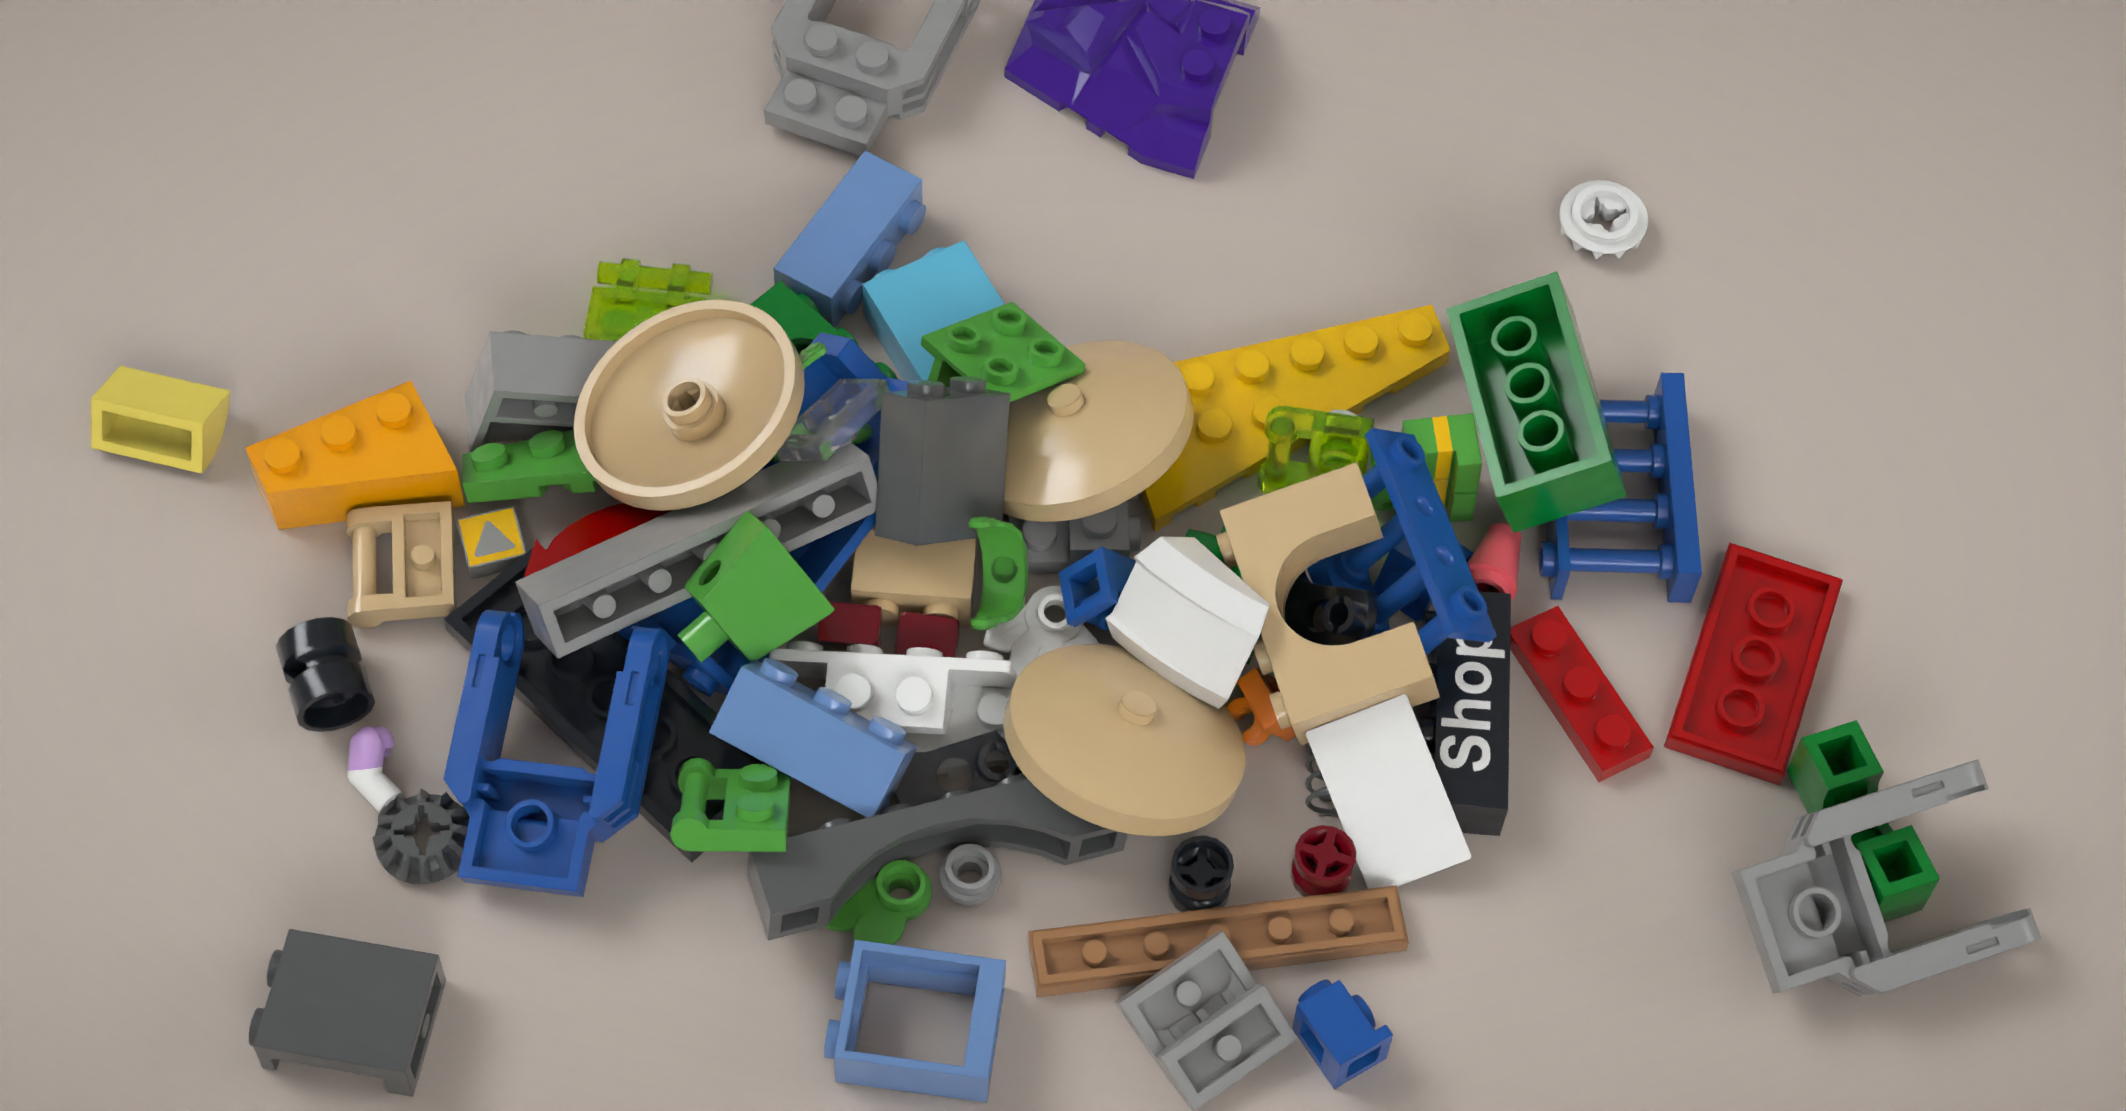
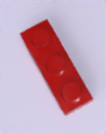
[1510,605,1654,782]

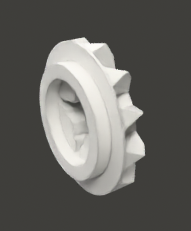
[1558,180,1648,260]

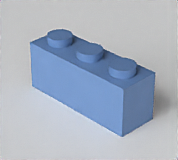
[773,150,926,327]
[709,658,918,818]

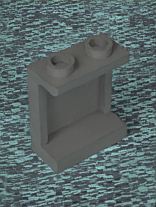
[249,929,446,1097]

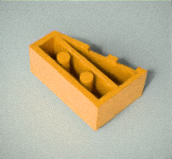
[245,380,465,530]

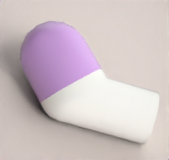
[347,725,405,814]

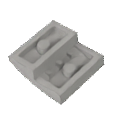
[1115,931,1298,1111]

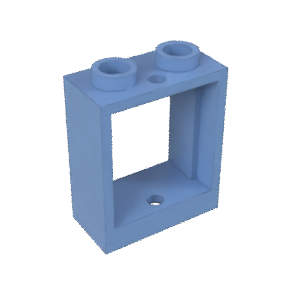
[824,940,1006,1103]

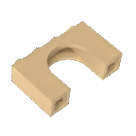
[1216,462,1440,746]

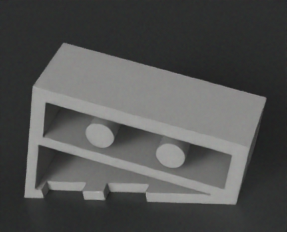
[465,330,617,452]

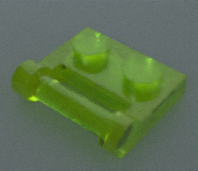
[1257,406,1374,494]

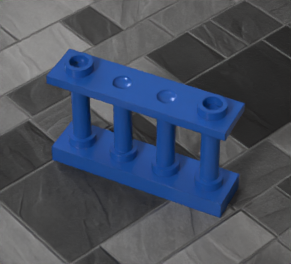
[1539,372,1702,603]
[1307,428,1497,656]

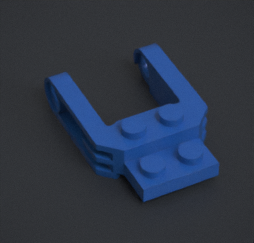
[443,610,670,897]

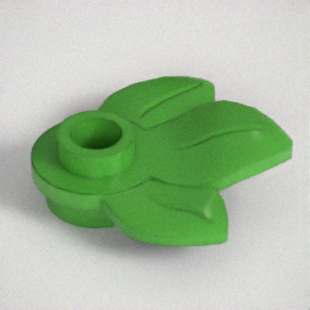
[824,860,932,945]

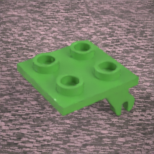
[921,302,1085,403]

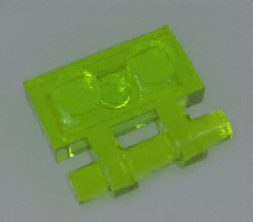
[583,258,713,341]

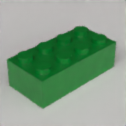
[1446,271,1627,533]

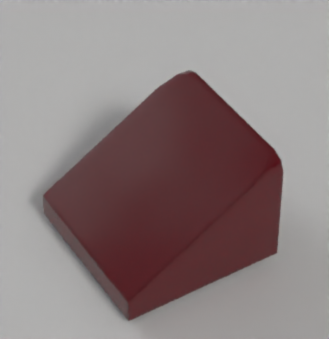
[817,601,882,646]
[894,612,960,658]

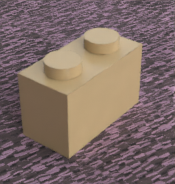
[851,529,977,628]

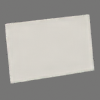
[1306,694,1472,889]

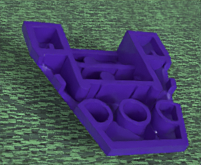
[1004,0,1260,179]

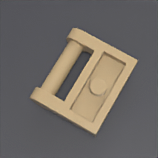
[346,501,457,629]

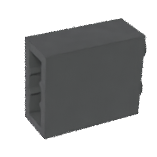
[875,376,1010,546]

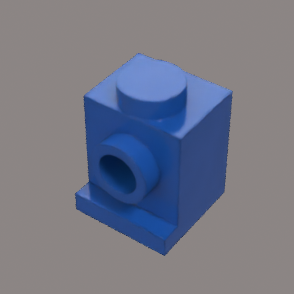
[1058,547,1136,632]
[1292,979,1393,1089]

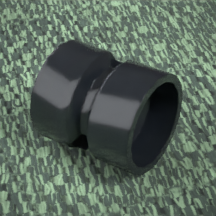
[276,617,375,732]

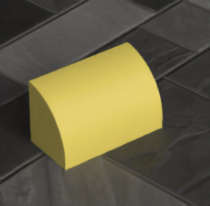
[91,366,230,474]

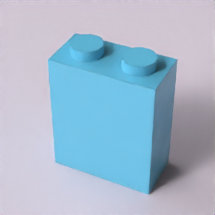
[863,241,1004,381]

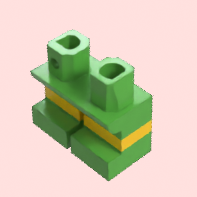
[1367,413,1482,522]

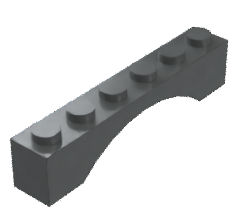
[747,774,1128,941]

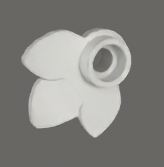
[983,586,1099,679]

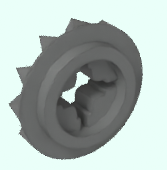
[372,788,470,884]

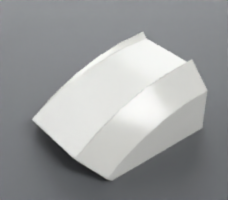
[1105,537,1270,709]

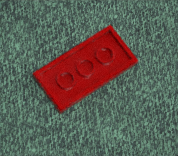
[1664,542,1843,786]

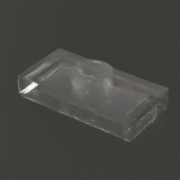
[777,379,891,462]

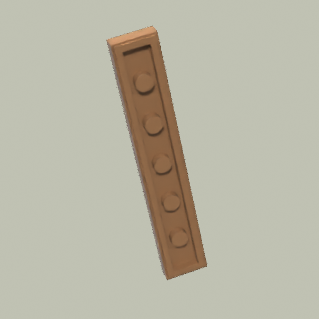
[1028,885,1409,998]

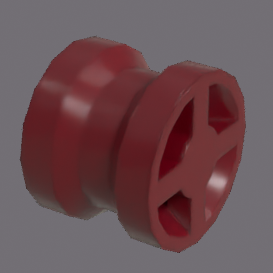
[1291,825,1356,897]

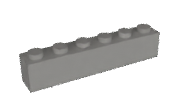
[515,435,878,658]

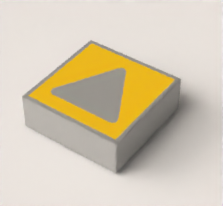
[456,506,526,579]

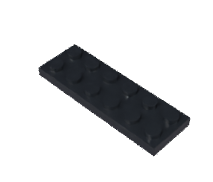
[444,548,776,863]

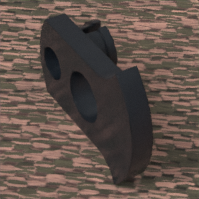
[1285,571,1377,646]
[895,730,1017,807]

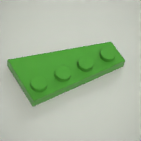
[462,430,598,503]

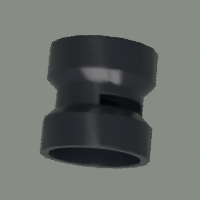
[1168,835,1234,912]

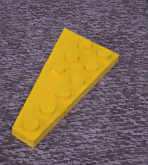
[1141,305,1451,532]

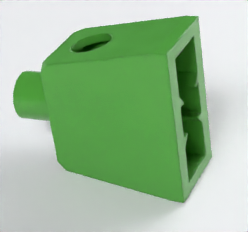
[677,511,835,663]

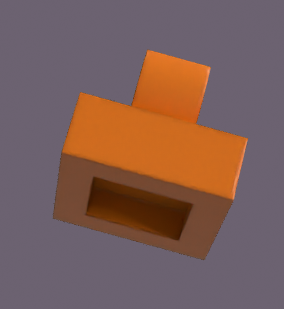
[1226,667,1296,746]

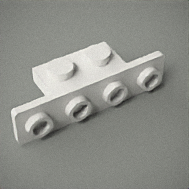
[769,641,1017,735]

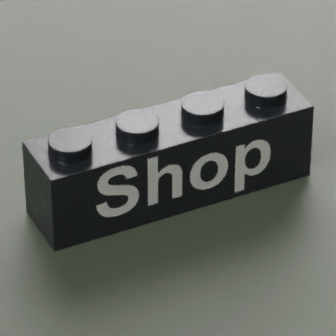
[1419,591,1511,836]

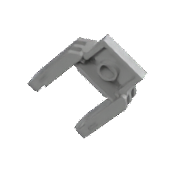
[764,0,980,156]
[1731,759,2041,996]

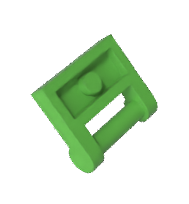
[670,758,791,852]

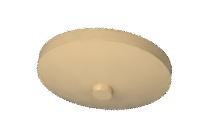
[574,299,805,511]
[1003,340,1194,522]
[1003,644,1246,836]

